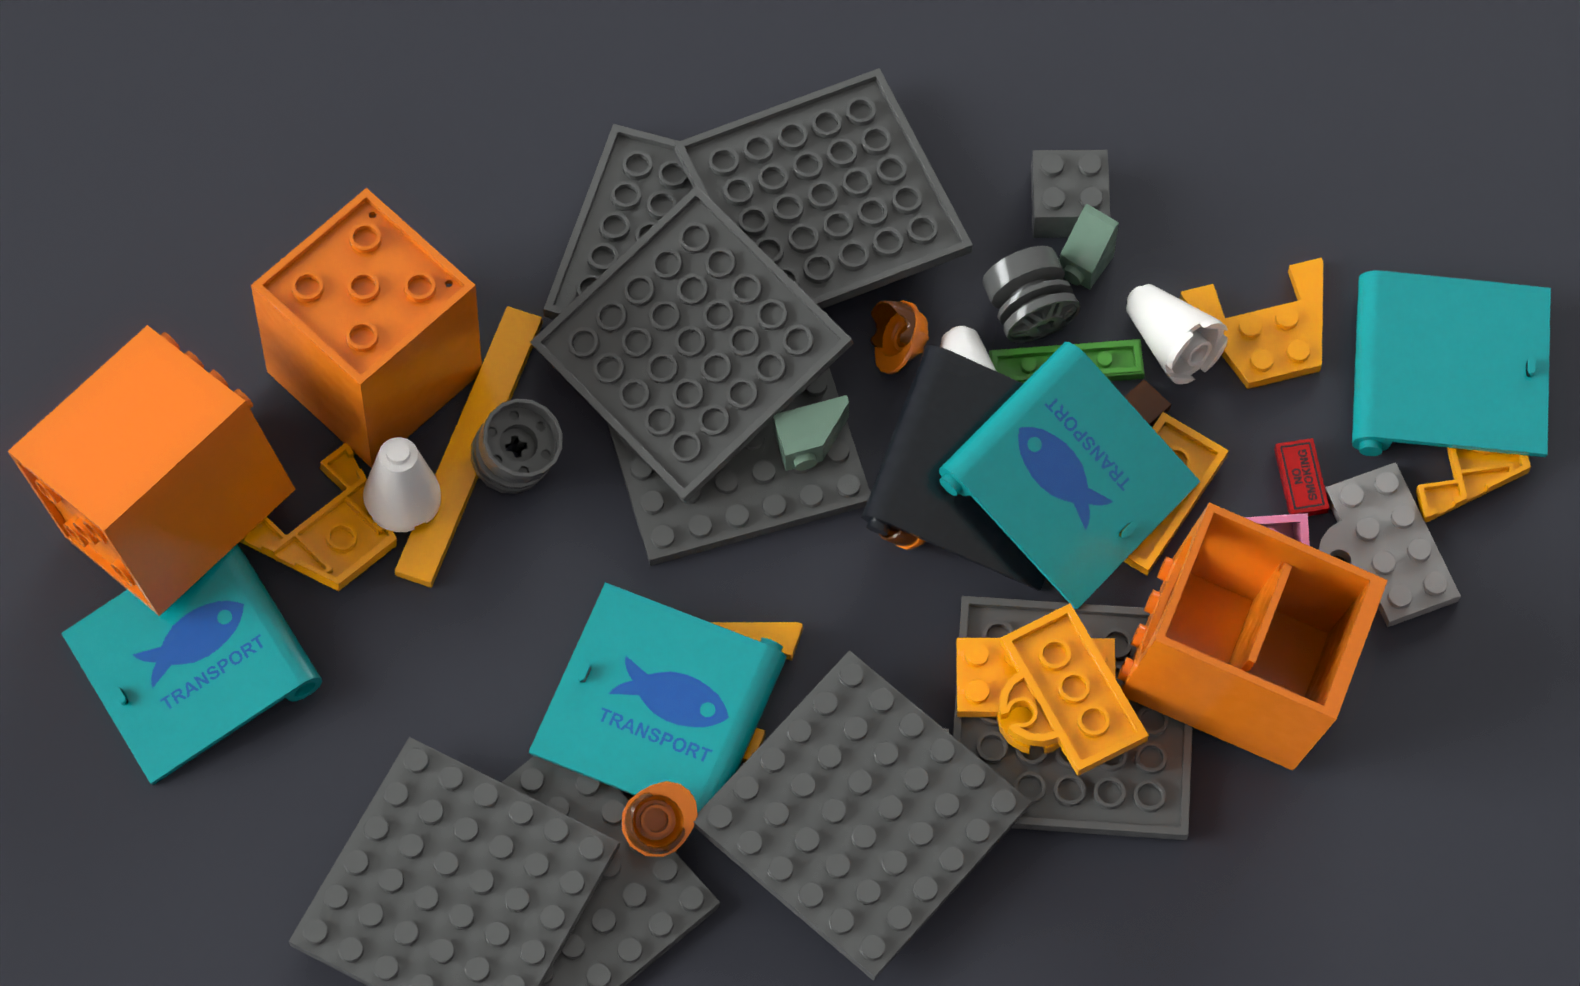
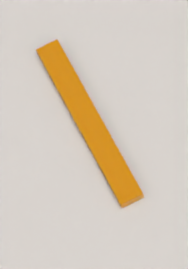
[395,306,543,588]

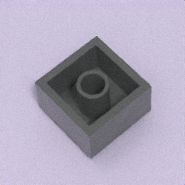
[1031,150,1111,238]

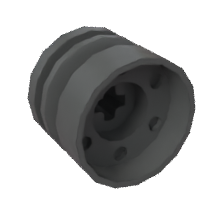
[982,246,1081,343]
[471,399,563,494]

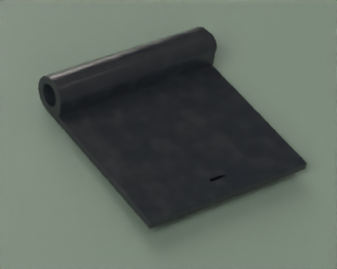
[861,345,1045,591]

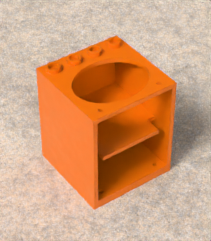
[251,188,482,468]
[8,325,296,616]
[1117,502,1388,771]

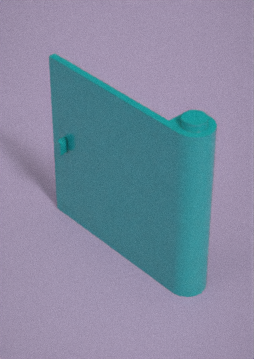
[1352,270,1551,457]

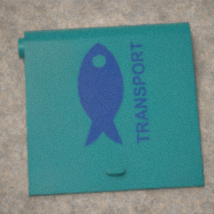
[939,342,1200,609]
[61,544,323,785]
[529,582,787,812]

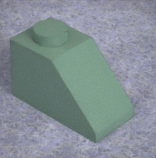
[1059,204,1119,290]
[773,395,849,471]

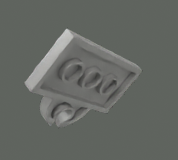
[1318,462,1461,627]

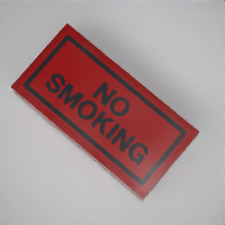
[1274,438,1329,516]

